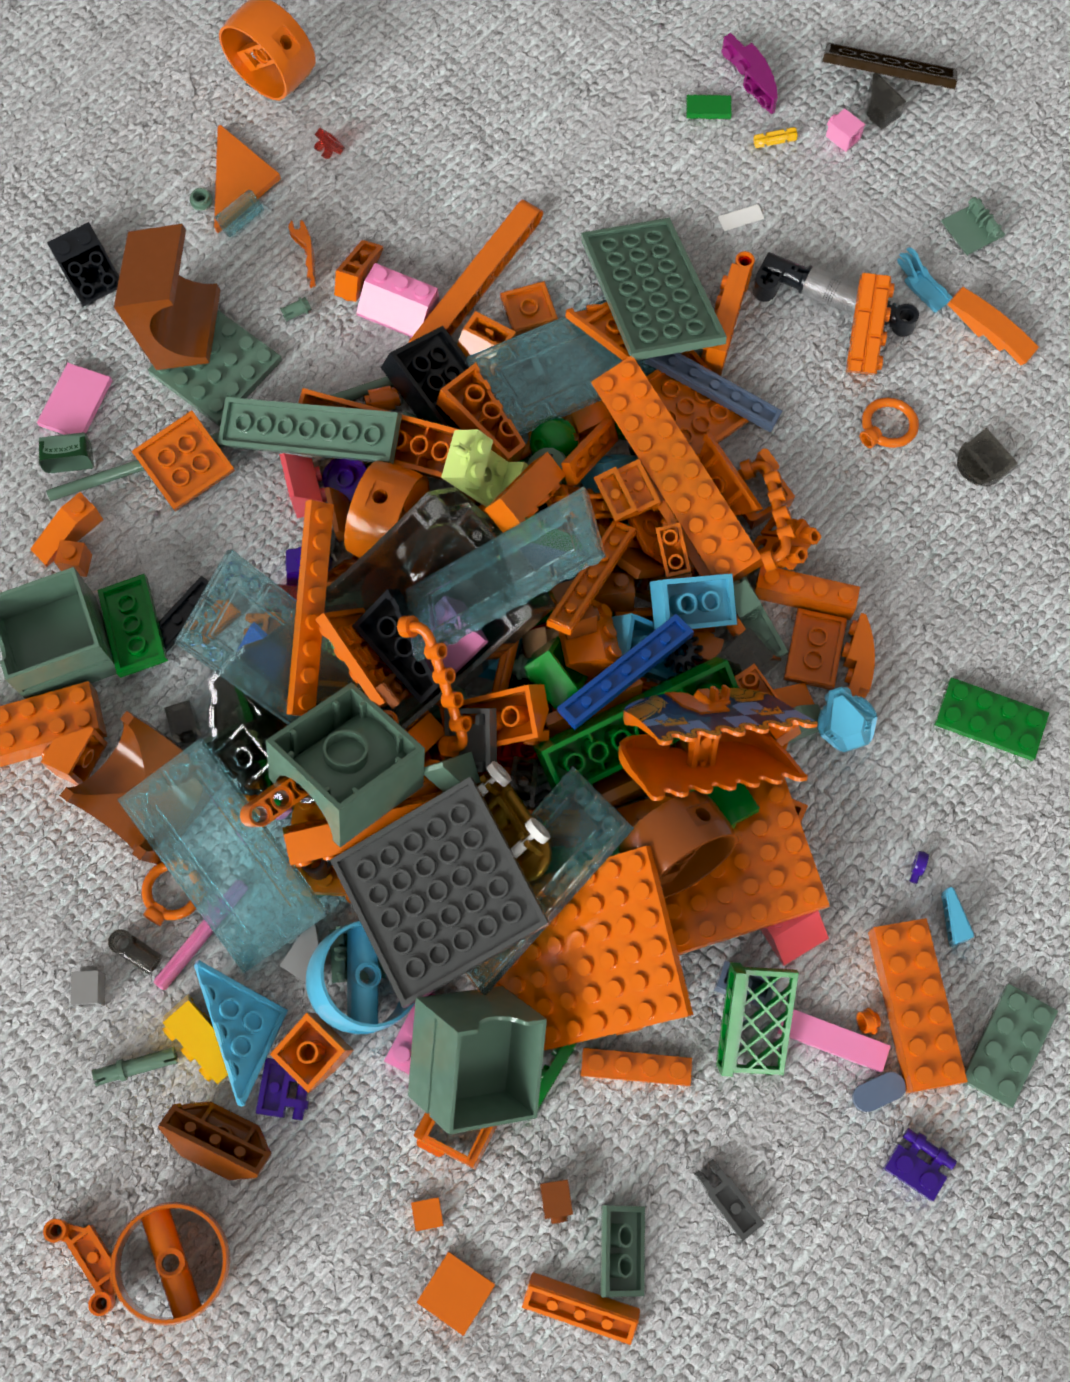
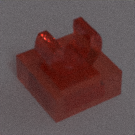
[314,128,345,159]

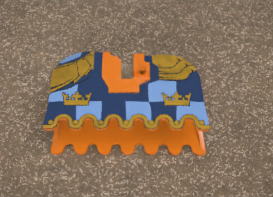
[618,685,818,801]

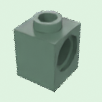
[733,579,763,622]

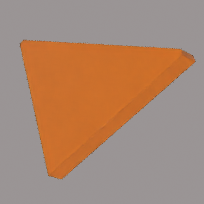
[214,125,281,233]

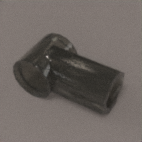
[108,929,163,975]

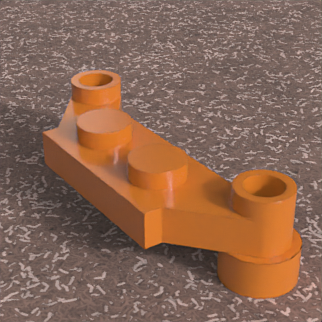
[43,1219,122,1316]

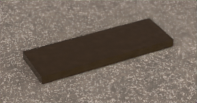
[822,42,957,89]

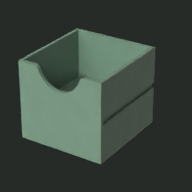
[0,567,117,699]
[408,986,547,1135]

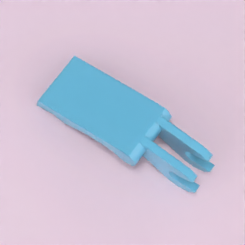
[897,247,952,313]

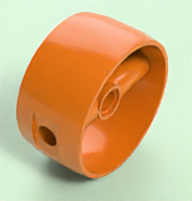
[219,0,316,100]
[344,461,429,568]
[110,1202,230,1325]

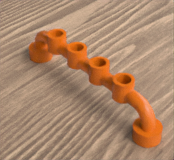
[740,459,796,572]
[397,616,472,757]

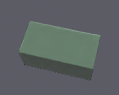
[600,1205,645,1297]

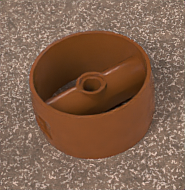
[618,791,738,898]

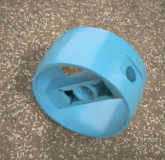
[306,920,415,1034]

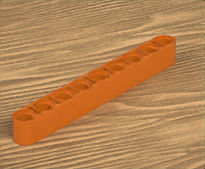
[408,199,543,343]

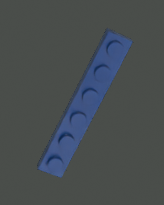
[557,614,694,730]

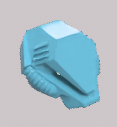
[818,687,878,752]

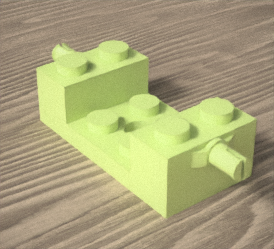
[441,429,538,507]

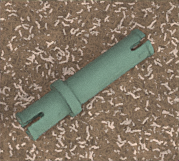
[92,1046,178,1087]

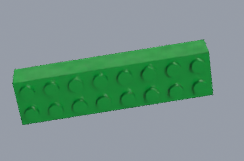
[533,657,739,799]

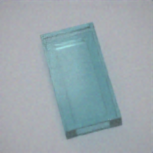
[214,190,264,237]

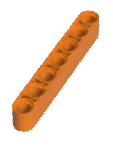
[240,710,399,827]

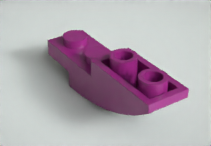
[722,33,778,115]

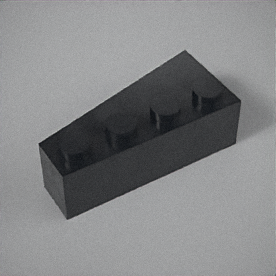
[352,589,441,704]

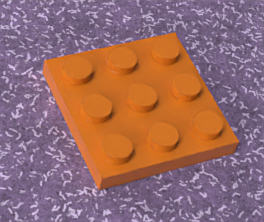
[132,410,235,512]

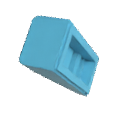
[941,887,975,947]

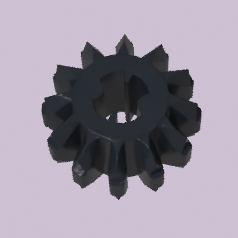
[664,636,704,674]

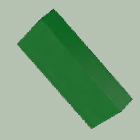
[686,95,732,119]

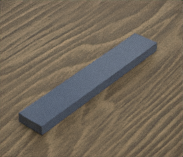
[645,353,783,433]

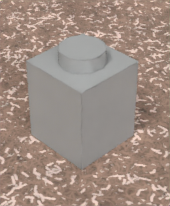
[70,966,106,1008]

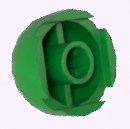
[529,418,578,457]

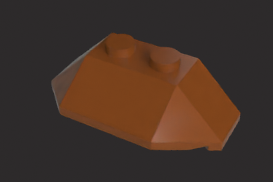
[158,1102,272,1181]

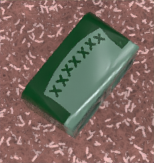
[39,432,95,473]

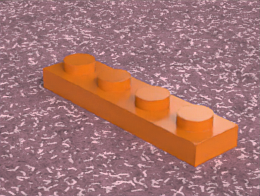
[561,418,619,486]
[581,1048,692,1087]

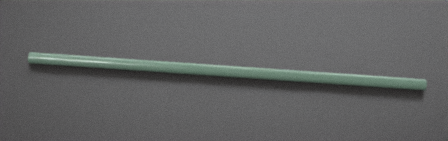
[46,376,394,501]

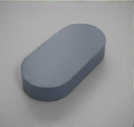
[852,1072,906,1112]

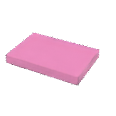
[37,363,112,435]

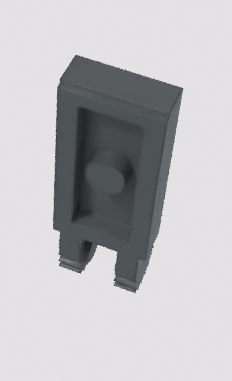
[694,1159,765,1241]

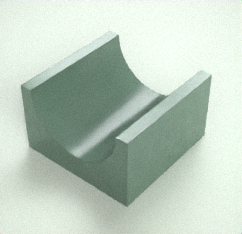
[266,682,425,847]

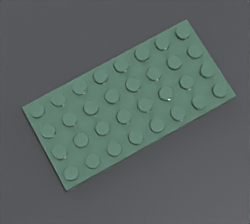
[581,217,727,360]

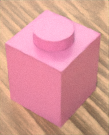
[826,108,865,152]

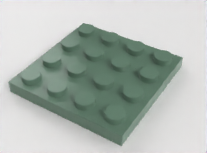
[148,310,282,427]

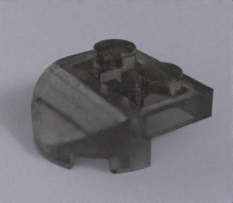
[957,428,1018,486]

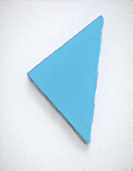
[194,960,288,1107]

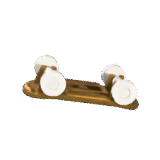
[476,761,552,882]

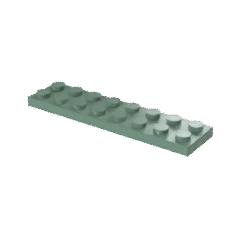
[217,397,402,463]

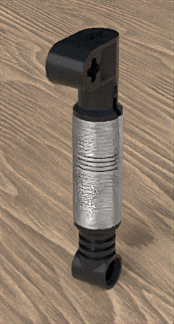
[753,252,919,337]

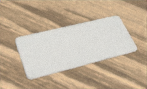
[718,204,764,231]

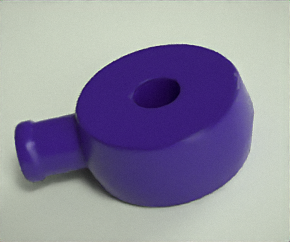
[909,851,929,884]

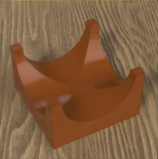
[59,711,224,864]

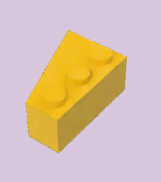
[162,994,228,1084]

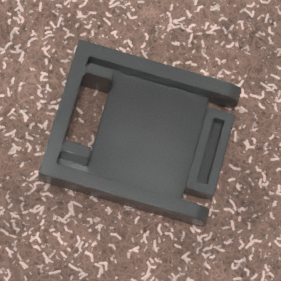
[444,708,497,773]

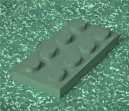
[965,984,1058,1108]

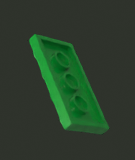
[97,574,168,678]
[934,677,1049,761]

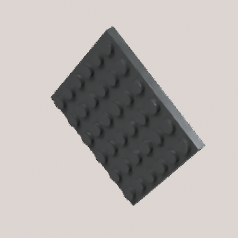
[330,777,550,1008]

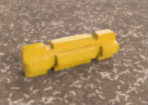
[753,127,798,148]

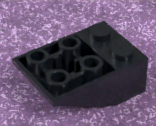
[47,222,119,307]

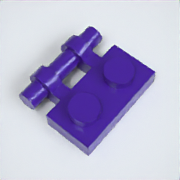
[255,1058,309,1121]
[883,1128,957,1202]

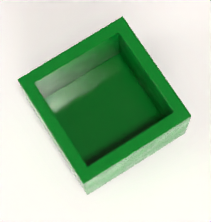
[524,636,588,709]

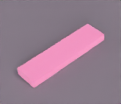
[777,1007,890,1073]

